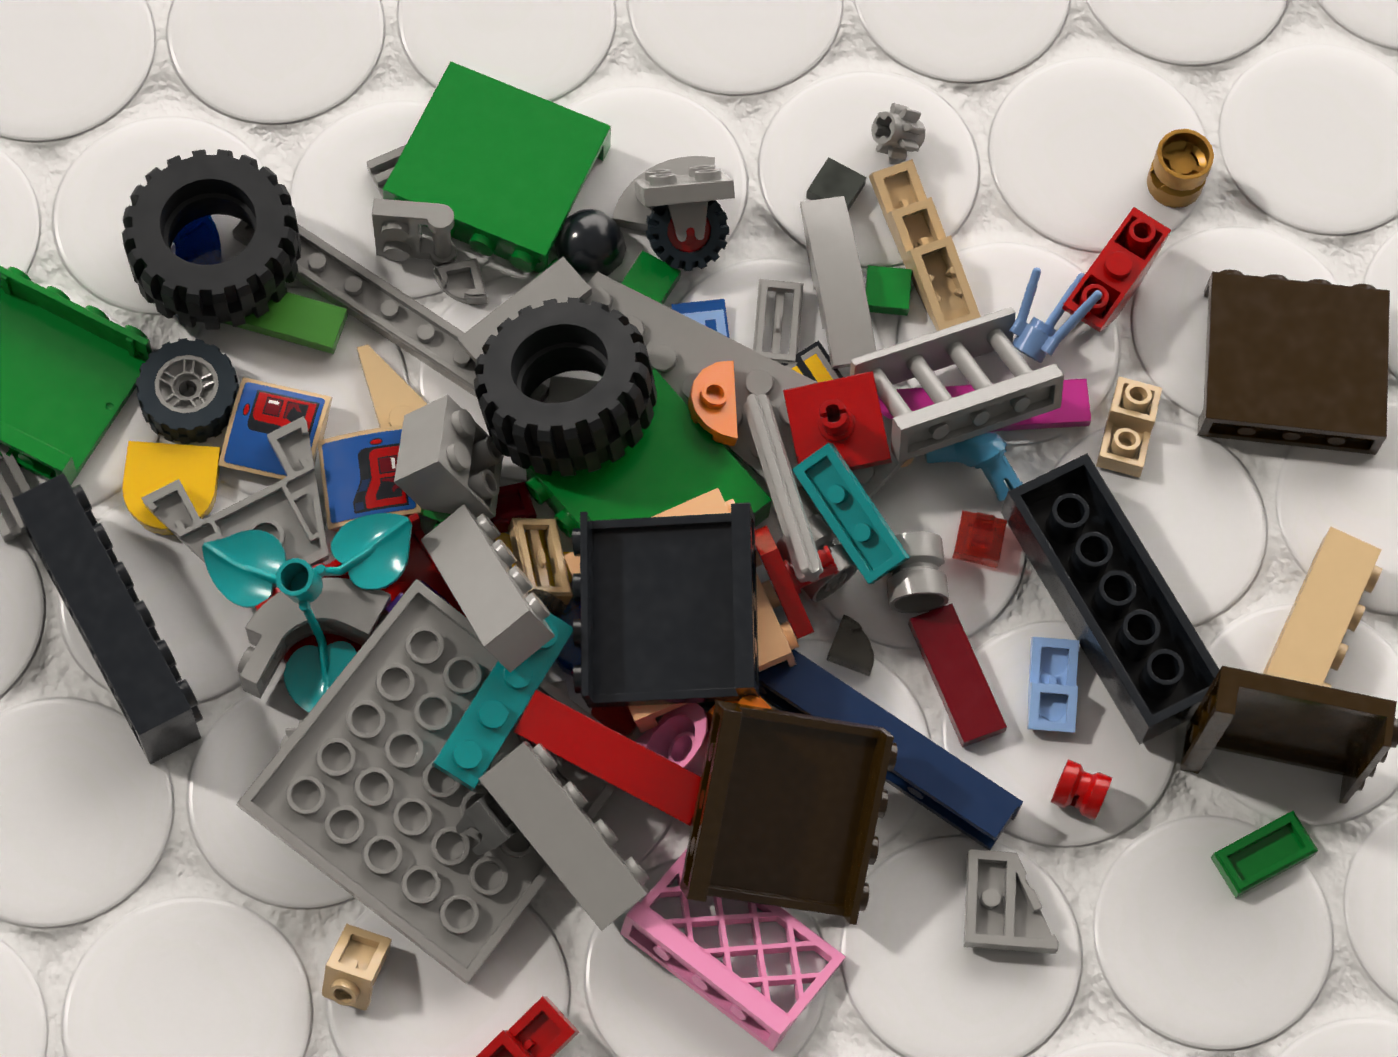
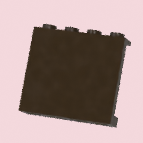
[1197,269,1390,455]
[1180,666,1398,804]
[680,700,898,925]

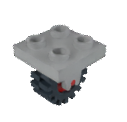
[634,165,735,271]

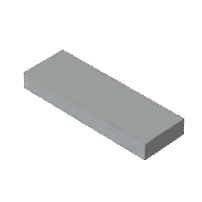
[458,257,592,363]

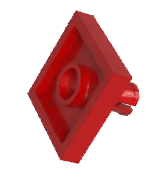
[783,371,892,471]
[755,525,839,639]

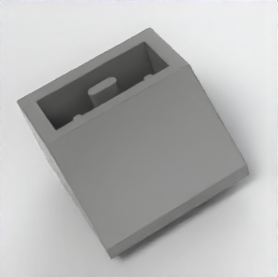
[394,395,504,519]

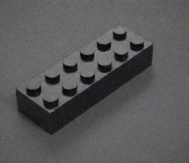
[1001,453,1220,745]
[12,473,203,764]

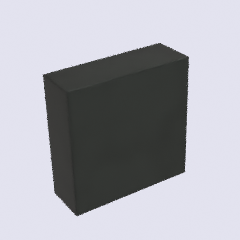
[806,157,867,211]

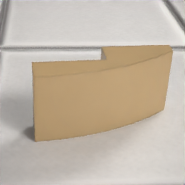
[1096,377,1162,478]

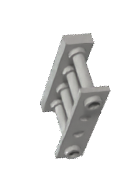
[850,307,1064,462]

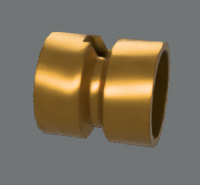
[1146,129,1214,208]

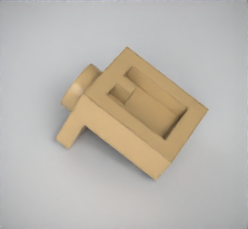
[322,924,392,1011]

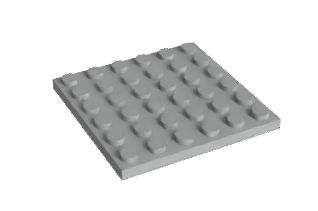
[236,579,617,984]

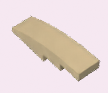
[869,159,981,331]

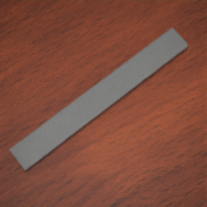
[232,220,549,402]

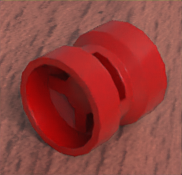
[1051,759,1112,821]

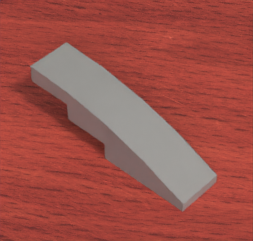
[800,196,876,369]

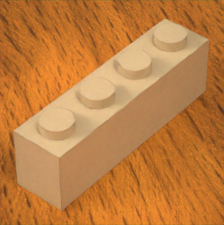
[1262,527,1382,688]

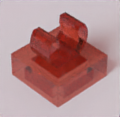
[952,510,1007,568]

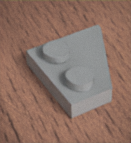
[963,849,1058,954]

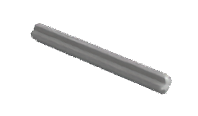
[743,393,823,583]

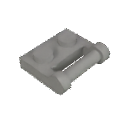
[372,198,457,266]

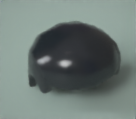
[554,209,627,276]

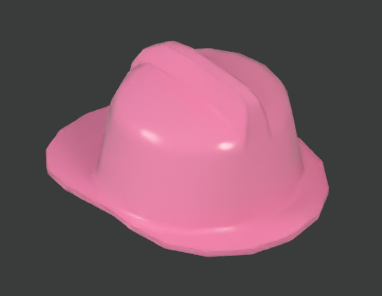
[628,703,710,794]

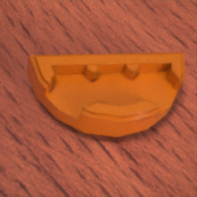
[688,360,738,446]

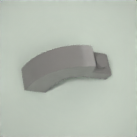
[238,578,392,699]

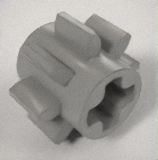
[871,103,926,160]

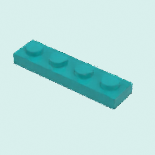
[432,613,573,791]

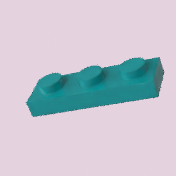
[792,443,910,584]

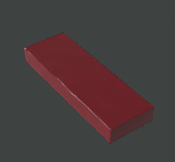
[908,603,1007,748]

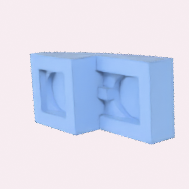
[1027,637,1079,733]

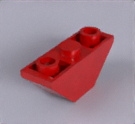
[1062,207,1171,332]

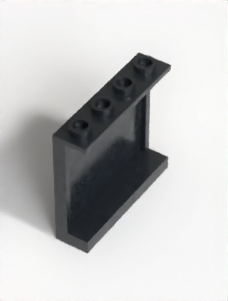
[572,503,760,708]

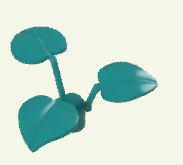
[202,513,412,713]

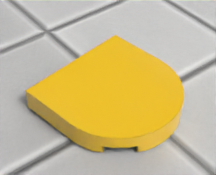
[122,441,221,535]

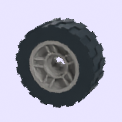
[136,338,239,445]

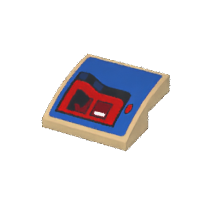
[218,377,333,480]
[317,425,424,532]

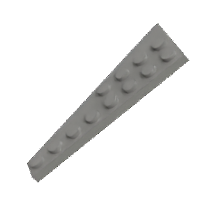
[584,272,906,538]

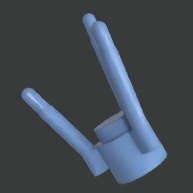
[1009,267,1102,363]

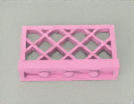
[620,849,845,1052]

